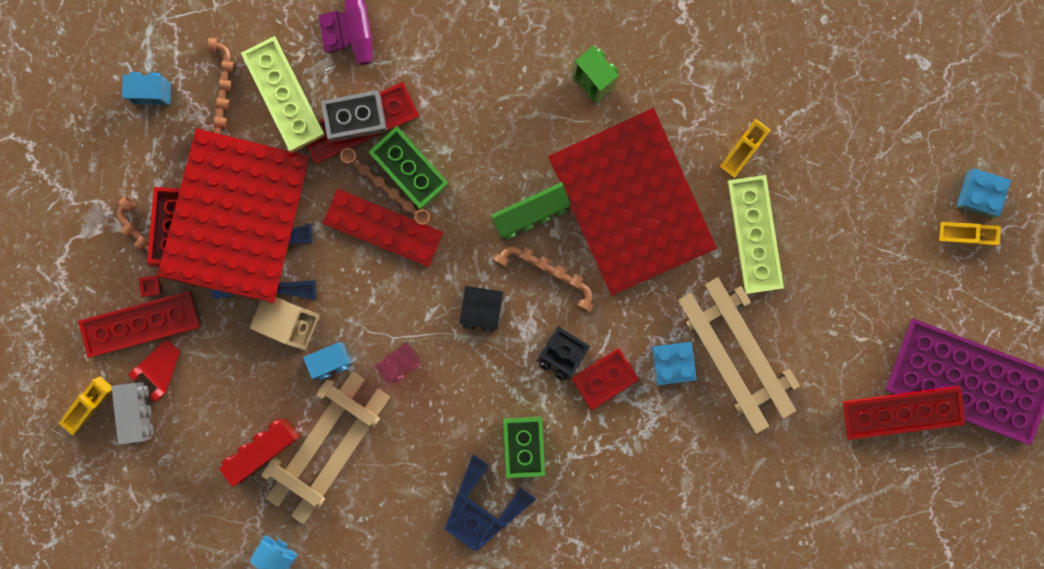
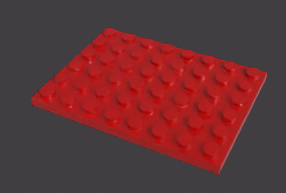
[548,107,717,296]
[157,128,310,304]

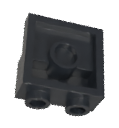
[459,286,503,332]
[536,326,590,381]

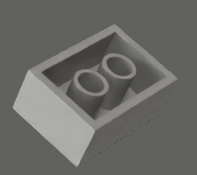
[321,90,387,142]
[112,382,154,445]

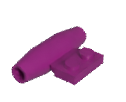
[318,0,373,65]

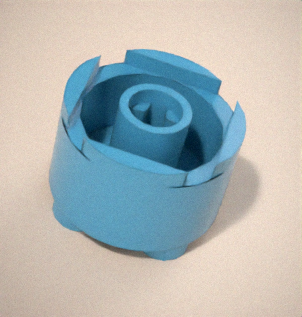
[250,535,298,569]

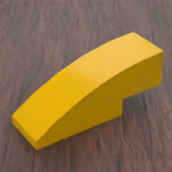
[720,118,771,178]
[939,222,1001,247]
[58,376,112,436]

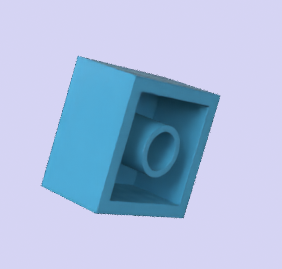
[122,72,171,106]
[956,168,1011,219]
[303,342,353,381]
[651,342,697,385]

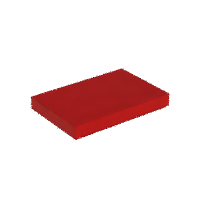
[571,348,640,411]

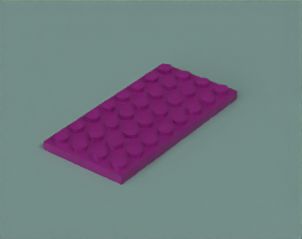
[885,319,1044,446]

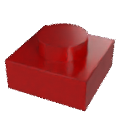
[138,275,162,297]

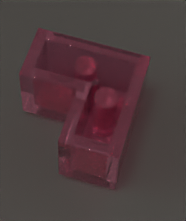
[375,342,422,385]

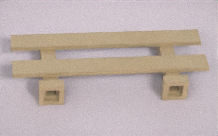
[678,277,800,434]
[261,371,390,525]

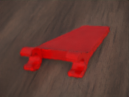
[128,338,180,402]

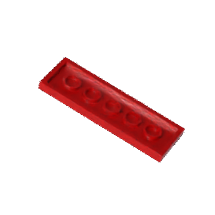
[306,82,419,165]
[323,189,443,267]
[78,290,201,358]
[842,386,965,440]

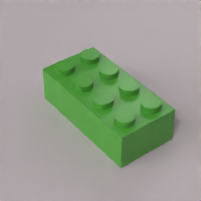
[572,46,619,105]
[368,126,450,209]

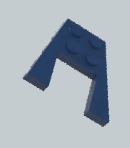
[277,223,316,300]
[445,454,536,552]

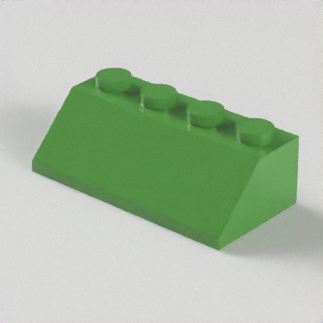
[491,182,571,240]

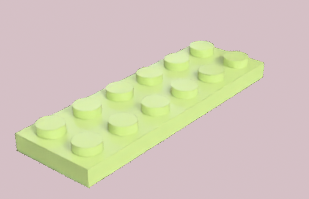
[241,36,325,153]
[727,175,784,294]

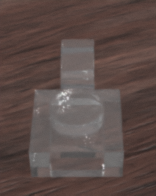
[303,56,336,84]
[79,204,111,239]

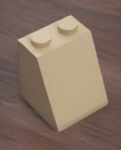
[249,297,320,350]

